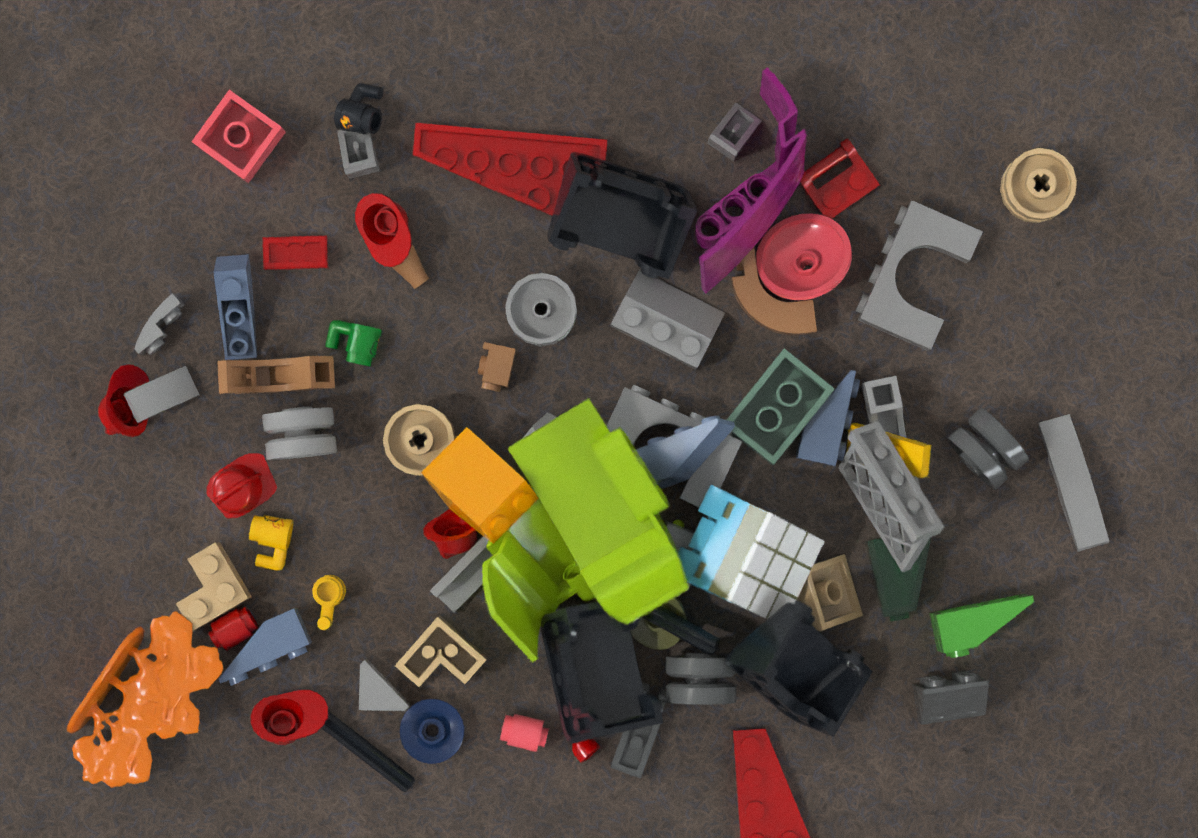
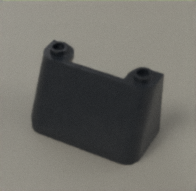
[547,152,697,279]
[725,600,873,737]
[541,602,663,743]

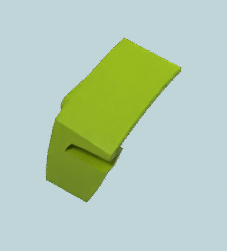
[508,398,689,624]
[482,494,667,663]

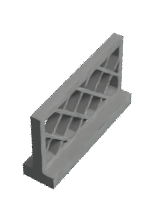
[838,421,944,572]

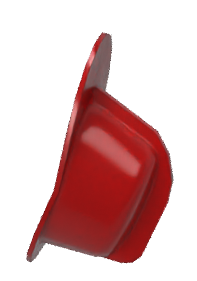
[355,193,411,267]
[98,364,149,437]
[207,453,277,518]
[423,509,478,559]
[250,690,328,745]

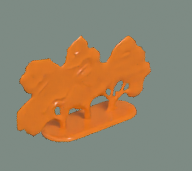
[67,611,223,788]

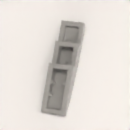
[1038,414,1109,551]

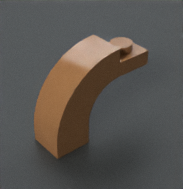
[731,247,817,335]
[217,356,335,394]

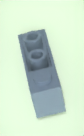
[214,254,257,360]
[796,370,860,466]
[636,416,735,490]
[219,608,312,686]

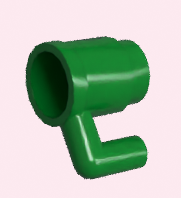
[325,320,382,367]

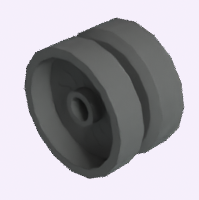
[947,408,1029,490]
[666,653,736,704]

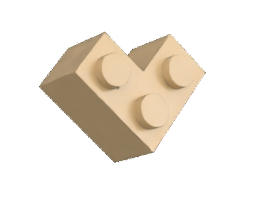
[176,542,252,631]
[395,616,488,687]

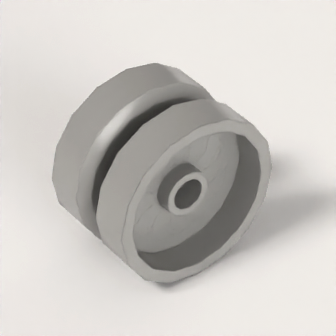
[505,273,577,347]
[262,407,338,460]

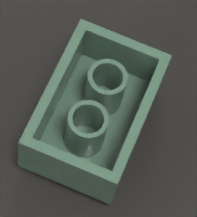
[726,348,835,465]

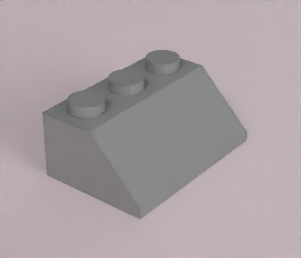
[610,269,725,370]

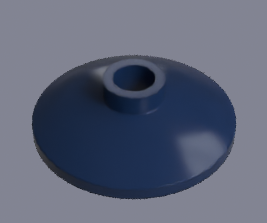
[400,699,464,764]

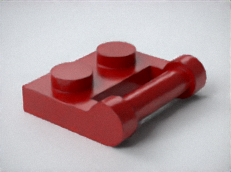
[799,138,880,219]

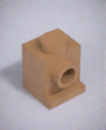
[478,342,516,392]

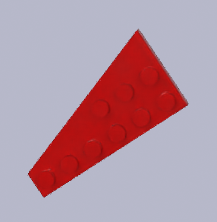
[413,123,607,216]
[733,728,810,838]

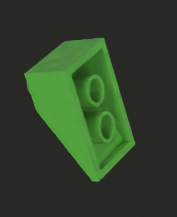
[930,594,1034,658]

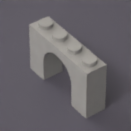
[855,201,983,351]
[607,385,742,507]

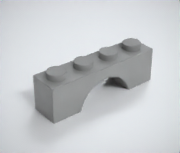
[861,376,920,487]

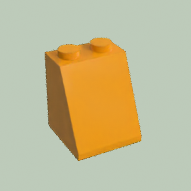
[421,427,539,544]

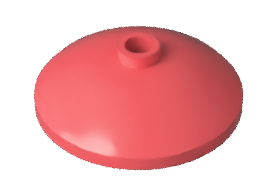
[756,214,852,300]

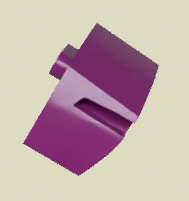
[695,67,806,293]

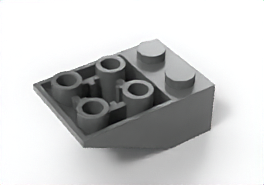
[913,670,989,725]

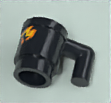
[334,83,384,134]

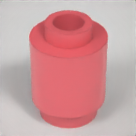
[500,714,549,752]

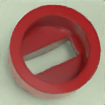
[572,739,600,764]

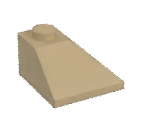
[797,554,863,631]

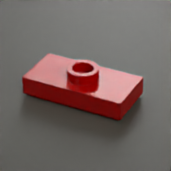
[262,236,329,270]

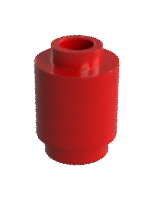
[208,606,259,651]

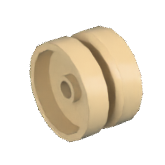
[1000,148,1077,223]
[383,404,456,476]

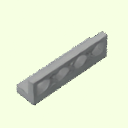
[430,536,493,613]

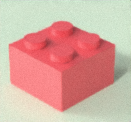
[192,89,286,184]

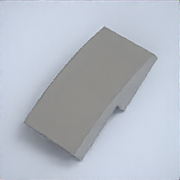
[134,293,185,356]
[124,366,200,423]

